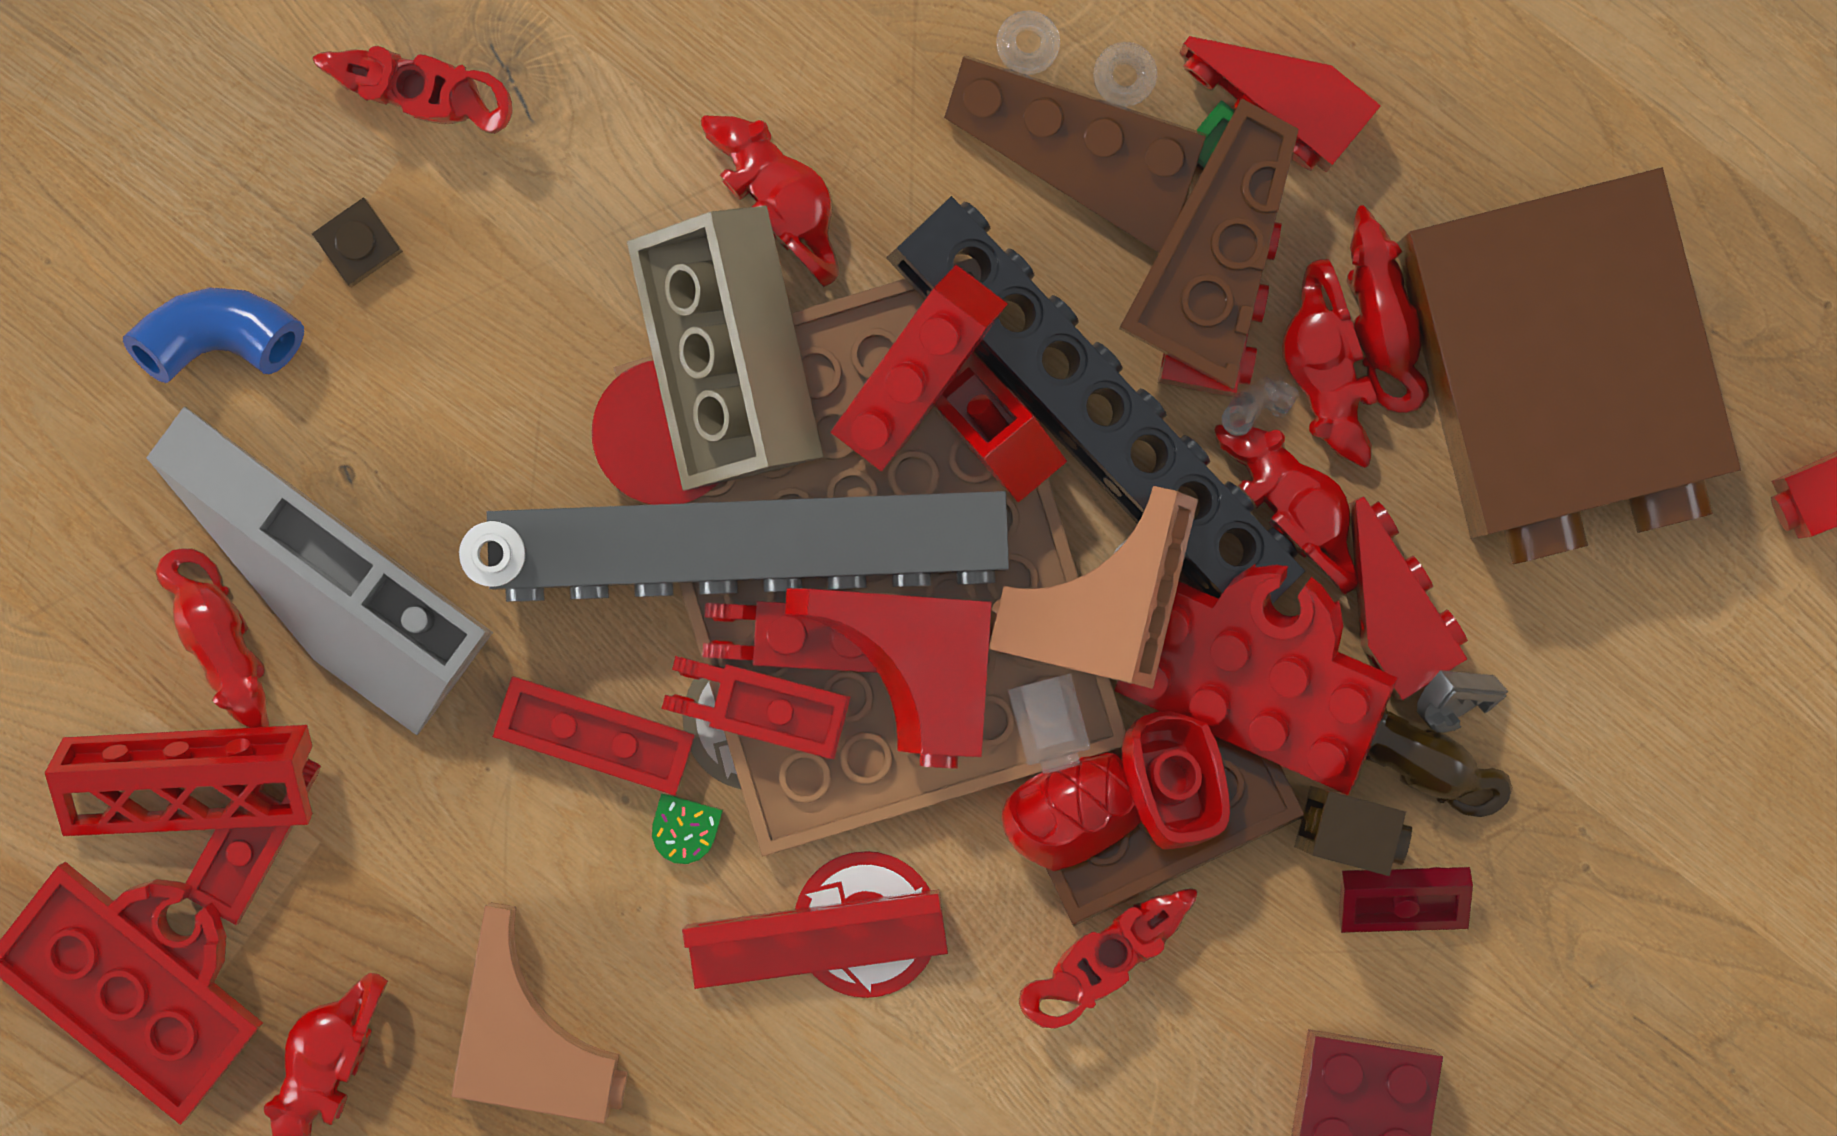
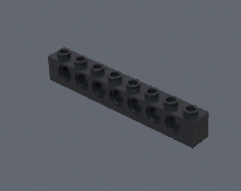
[886,196,1305,604]

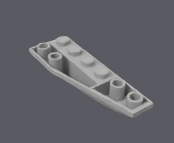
[146,407,493,735]

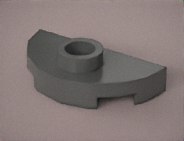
[1417,670,1508,733]

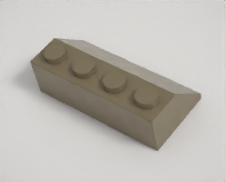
[627,206,823,491]

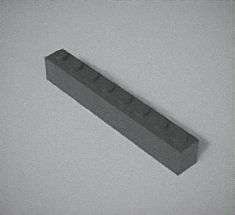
[486,491,1009,602]

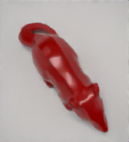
[312,46,513,134]
[701,115,839,288]
[1347,205,1429,413]
[1282,259,1378,468]
[1214,425,1358,595]
[155,548,269,728]
[1019,888,1198,1029]
[264,973,388,1136]

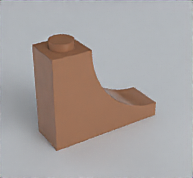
[989,486,1198,689]
[451,902,628,1124]

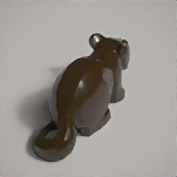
[1365,708,1513,817]

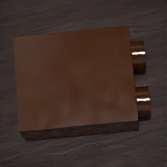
[1397,167,1741,565]

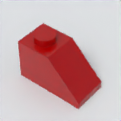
[934,353,1067,503]
[1771,451,1837,539]

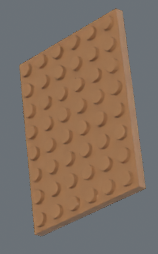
[613,258,1126,857]

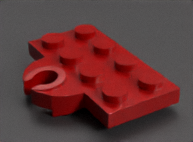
[1114,564,1398,795]
[0,861,263,1125]

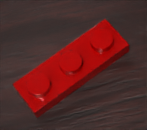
[492,676,696,796]

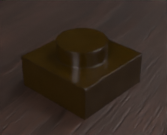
[312,197,403,288]

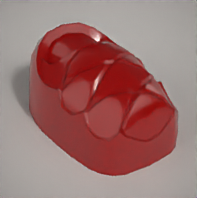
[1122,711,1230,849]
[1002,753,1141,871]

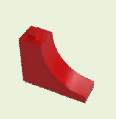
[785,588,992,769]

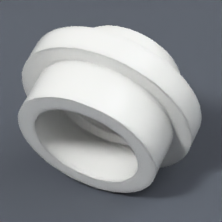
[459,521,525,587]

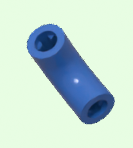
[123,287,304,383]

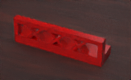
[45,725,313,836]
[682,889,948,989]

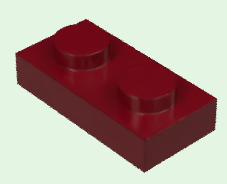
[1339,867,1473,933]

